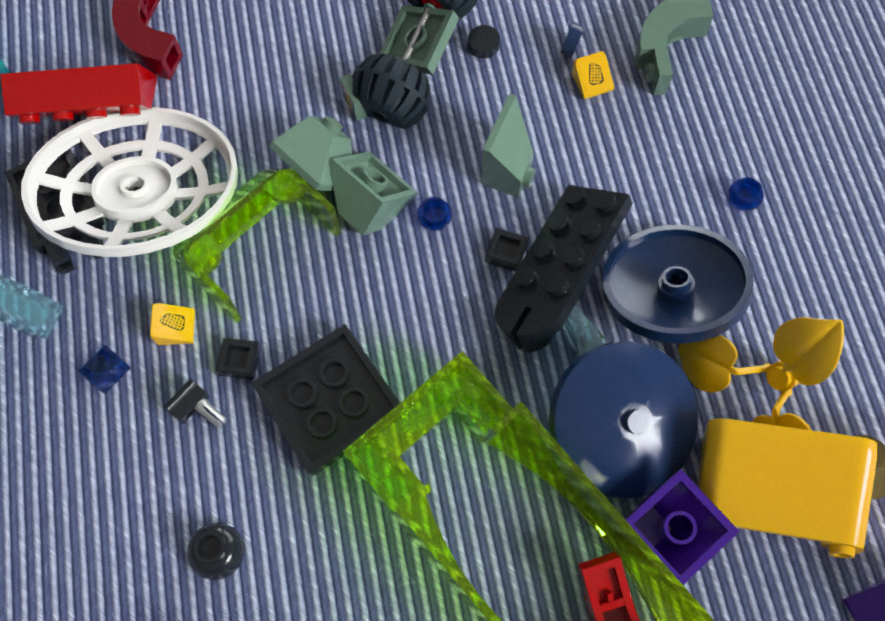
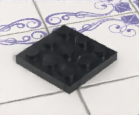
[251,324,406,477]

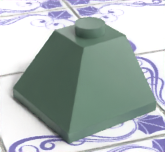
[481,93,536,198]
[269,116,352,191]
[329,151,418,235]

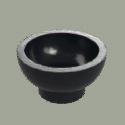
[187,523,245,580]

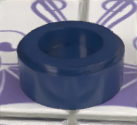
[560,22,584,57]

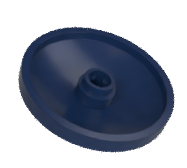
[602,225,753,344]
[549,342,698,498]

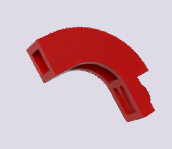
[577,551,640,621]

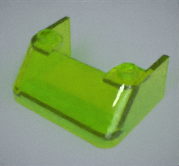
[173,168,341,323]

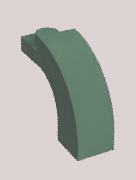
[635,0,713,95]

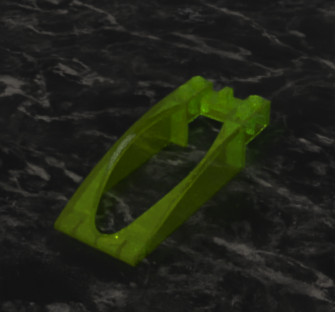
[343,351,714,621]

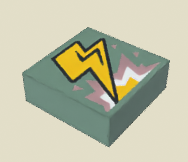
[340,73,367,121]

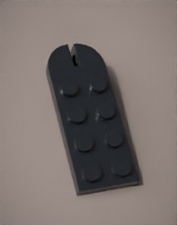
[494,185,633,353]

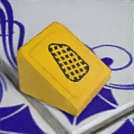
[571,51,615,99]
[150,303,195,345]

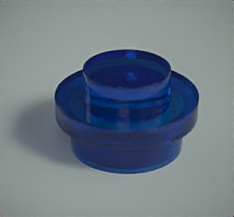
[728,177,764,211]
[417,197,452,231]

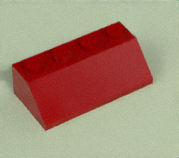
[0,63,157,124]

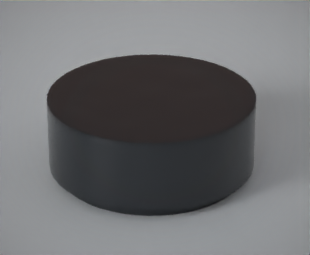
[468,25,500,58]

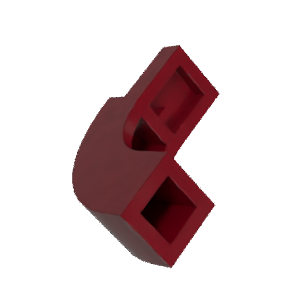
[112,0,183,80]

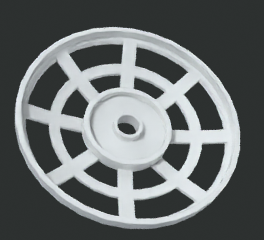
[21,107,238,257]

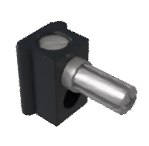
[164,378,226,428]

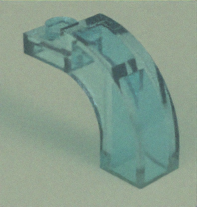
[0,275,64,339]

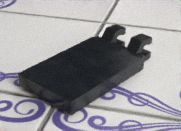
[4,148,105,275]

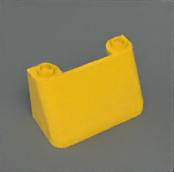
[698,418,877,558]

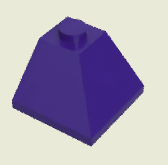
[616,469,740,588]

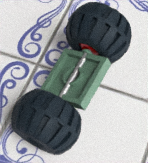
[352,0,478,129]

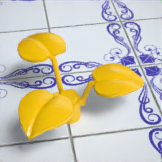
[678,317,844,430]

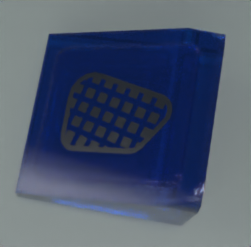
[78,345,131,395]

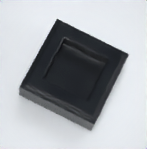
[485,228,529,272]
[216,338,261,380]

